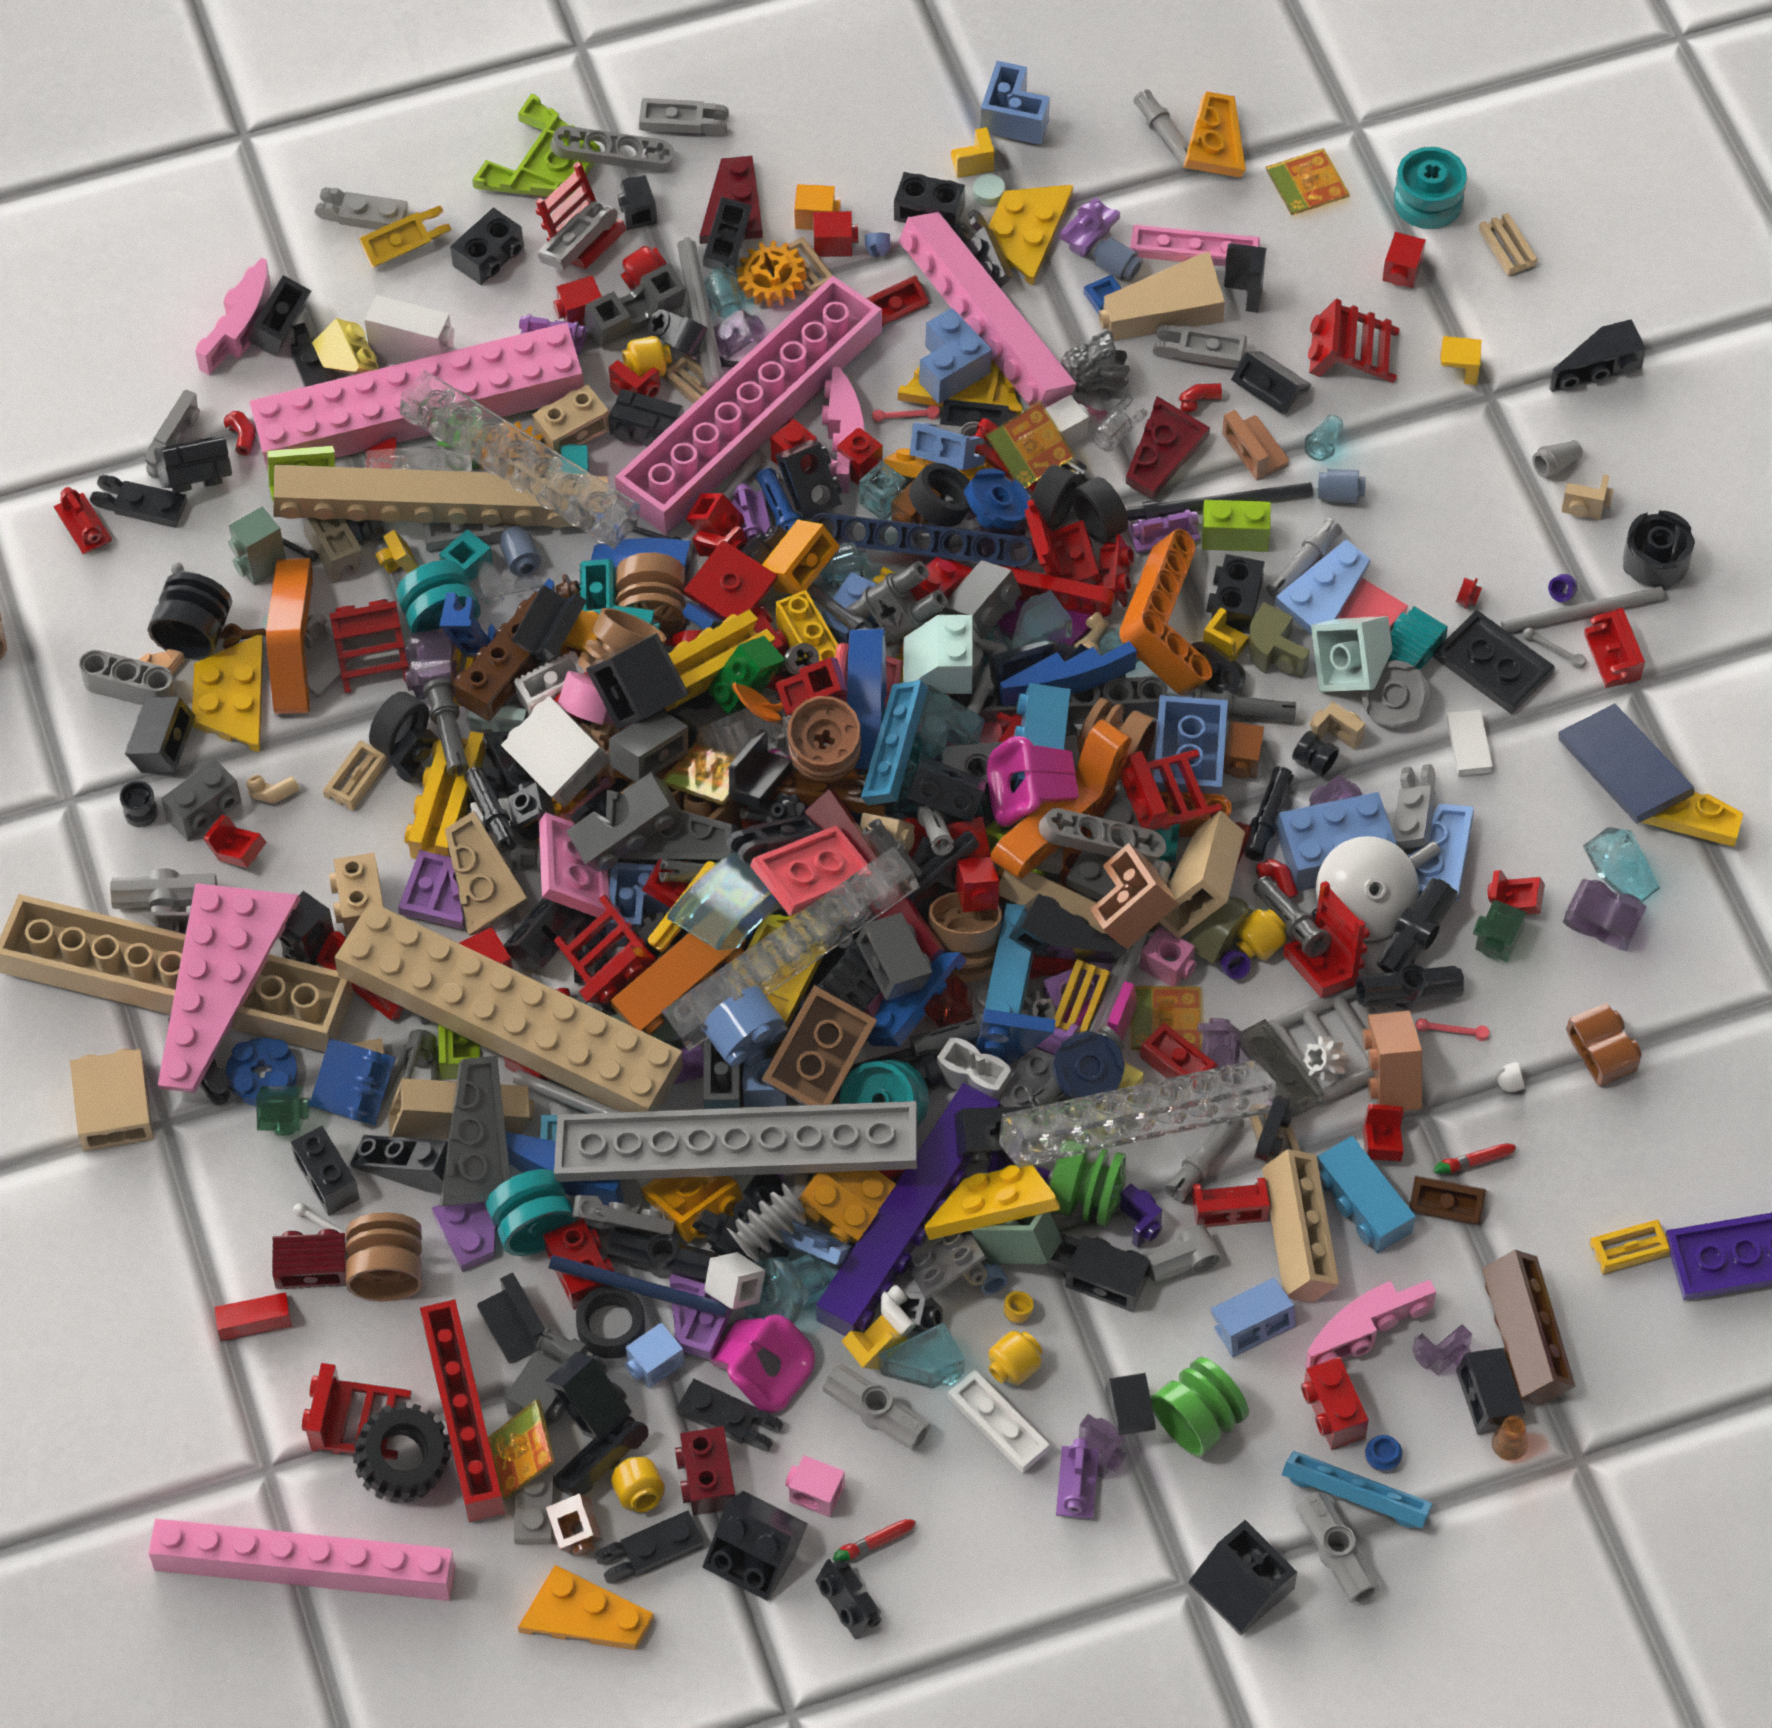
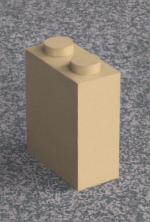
[70,1049,154,1151]

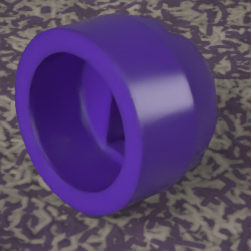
[1548,574,1578,602]
[1220,950,1251,979]

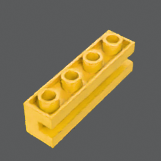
[776,590,838,661]
[664,609,775,712]
[404,731,486,859]

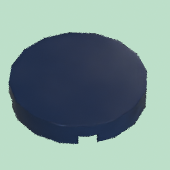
[1052,1031,1125,1103]

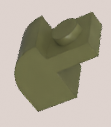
[1248,602,1310,678]
[1187,896,1254,964]

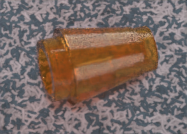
[1491,1416,1528,1461]

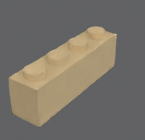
[1262,1149,1339,1303]

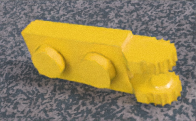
[359,205,452,268]

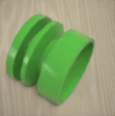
[1050,1138,1127,1227]
[1151,1356,1249,1457]

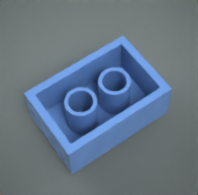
[1153,695,1228,795]
[1276,792,1397,891]

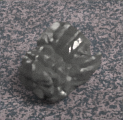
[1061,330,1130,394]

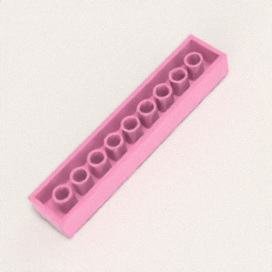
[615,275,882,535]
[250,323,584,471]

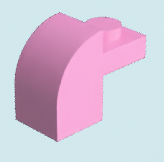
[558,670,632,728]

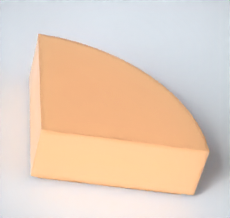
[139,649,185,675]

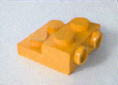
[797,1170,896,1244]
[641,1176,743,1243]

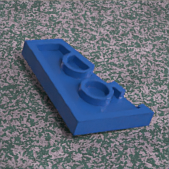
[867,952,967,1047]
[976,1009,1056,1066]

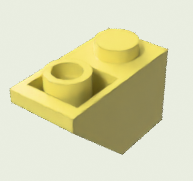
[312,318,379,375]

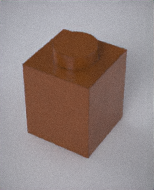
[1223,721,1264,779]

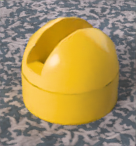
[1003,1291,1034,1323]

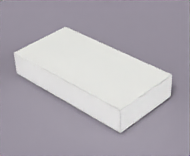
[1446,709,1493,776]

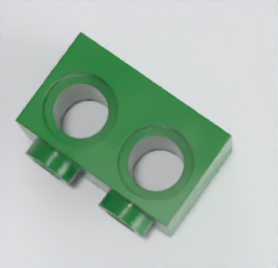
[707,636,786,714]

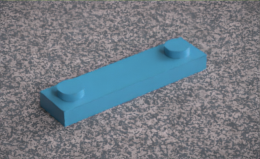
[861,680,928,805]
[982,903,1034,1018]
[1282,1450,1433,1528]

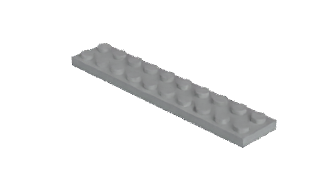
[554,1101,917,1182]

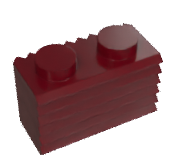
[272,1229,348,1290]

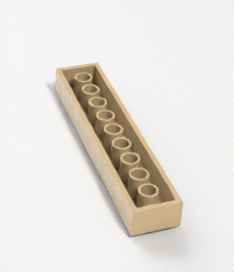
[0,894,354,1052]
[335,901,683,1112]

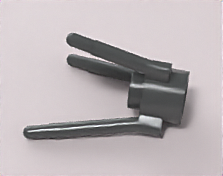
[381,1029,439,1109]

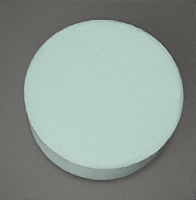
[973,174,1005,206]

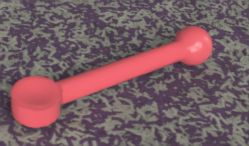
[872,406,940,422]
[1415,1018,1489,1041]

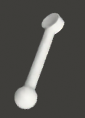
[294,1203,346,1233]

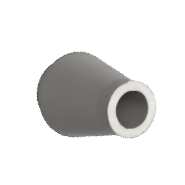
[1532,440,1583,478]

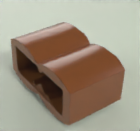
[1566,1003,1642,1087]

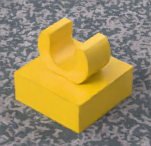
[375,530,419,573]

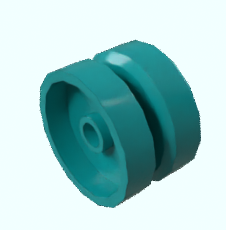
[1394,147,1467,229]
[396,560,481,644]
[839,1060,930,1128]
[486,1169,577,1256]

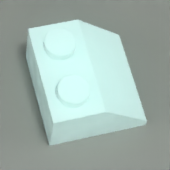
[903,615,972,694]
[1311,616,1392,692]

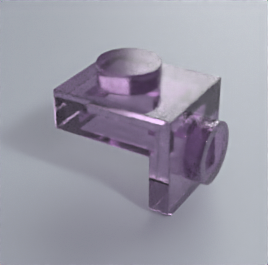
[713,308,766,359]
[1309,774,1363,806]
[1197,1018,1242,1073]
[1412,1324,1472,1376]
[1079,1414,1126,1479]

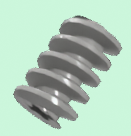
[727,1183,807,1262]

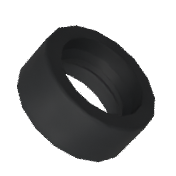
[909,463,971,527]
[1030,464,1080,531]
[1072,476,1129,544]
[369,692,430,757]
[576,1286,646,1359]

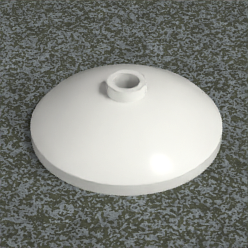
[1316,836,1419,941]

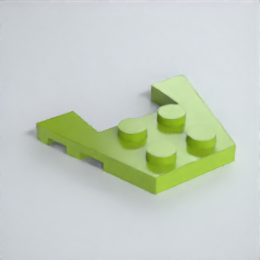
[472,93,601,199]

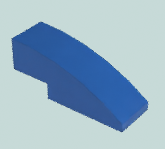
[591,538,692,581]

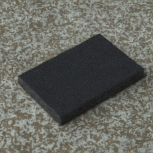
[1433,609,1555,715]

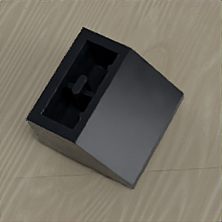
[586,633,689,730]
[702,1490,808,1601]
[1188,1520,1298,1636]

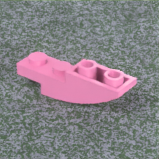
[195,257,270,375]
[822,366,864,493]
[1305,1280,1436,1368]

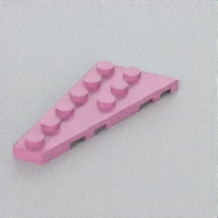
[158,883,301,1093]

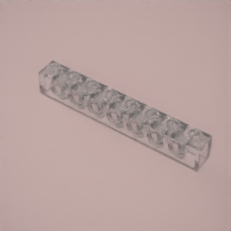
[400,370,640,549]
[662,846,919,1051]
[999,1060,1276,1168]

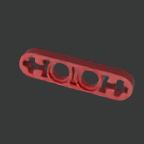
[998,565,1116,617]

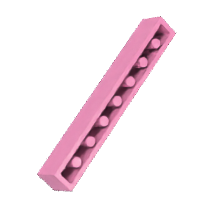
[898,212,1076,410]
[148,1519,456,1601]

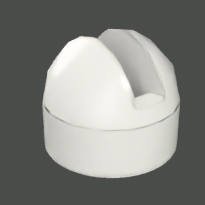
[1497,1062,1525,1092]

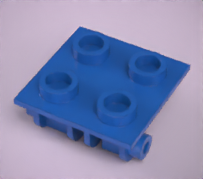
[309,1038,396,1126]

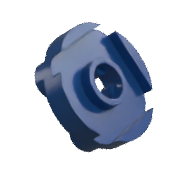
[964,468,1030,529]
[226,1038,298,1107]

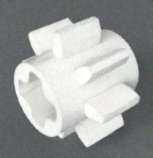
[1303,1036,1349,1081]

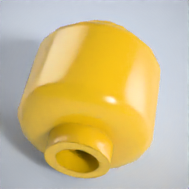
[622,336,672,377]
[1236,909,1287,961]
[988,1331,1043,1386]
[611,1457,665,1513]

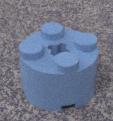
[703,986,789,1067]

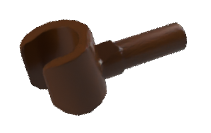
[220,623,266,649]

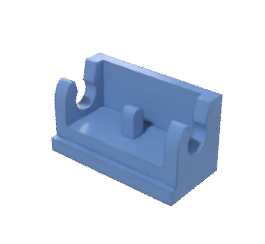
[910,422,985,470]
[1211,1278,1296,1357]

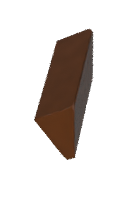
[1409,1175,1486,1225]

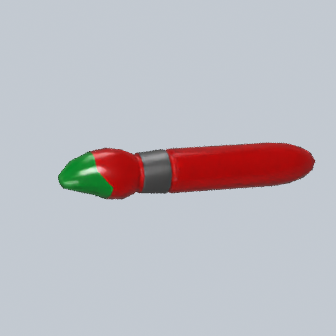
[1433,1143,1516,1174]
[833,1519,916,1562]

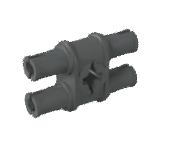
[846,561,948,645]

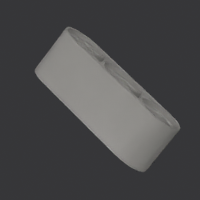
[79,650,177,705]

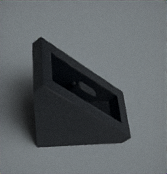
[1105,1372,1156,1436]

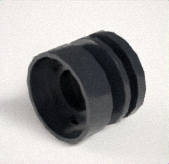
[147,572,233,660]

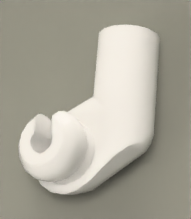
[881,1285,915,1337]

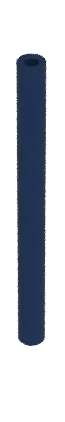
[548,1255,728,1318]

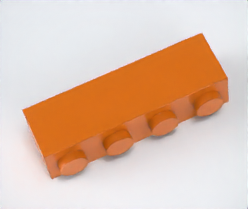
[611,908,746,1035]

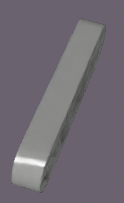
[550,126,675,172]
[1038,808,1166,863]

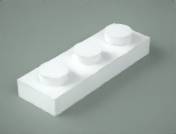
[948,1370,1050,1473]

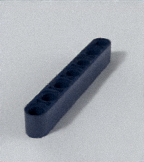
[810,513,1038,567]

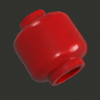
[620,246,667,291]

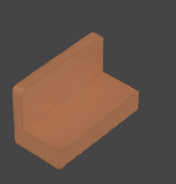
[1222,410,1289,480]

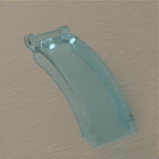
[667,851,782,950]

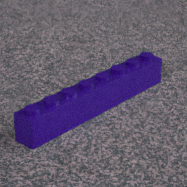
[816,1083,1000,1336]

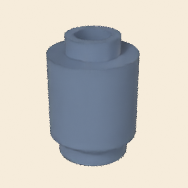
[1093,237,1143,281]
[1318,469,1366,503]
[500,526,541,576]

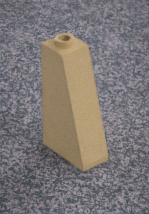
[1099,252,1225,341]
[1159,810,1245,939]
[999,870,1107,934]
[388,1078,535,1140]

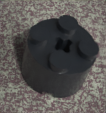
[1623,510,1695,591]

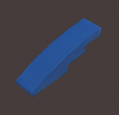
[847,628,887,769]
[999,641,1137,706]
[505,1131,624,1206]

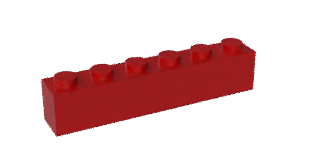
[420,1299,505,1522]

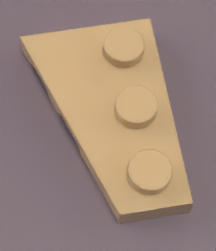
[445,811,529,936]

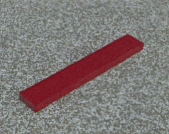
[804,789,945,963]

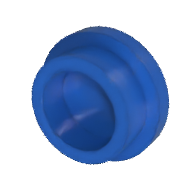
[1365,1435,1402,1472]

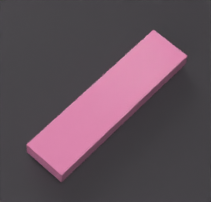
[1130,225,1260,266]

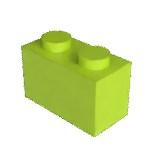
[1202,500,1271,552]

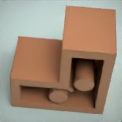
[1090,843,1179,949]
[1362,1011,1422,1111]

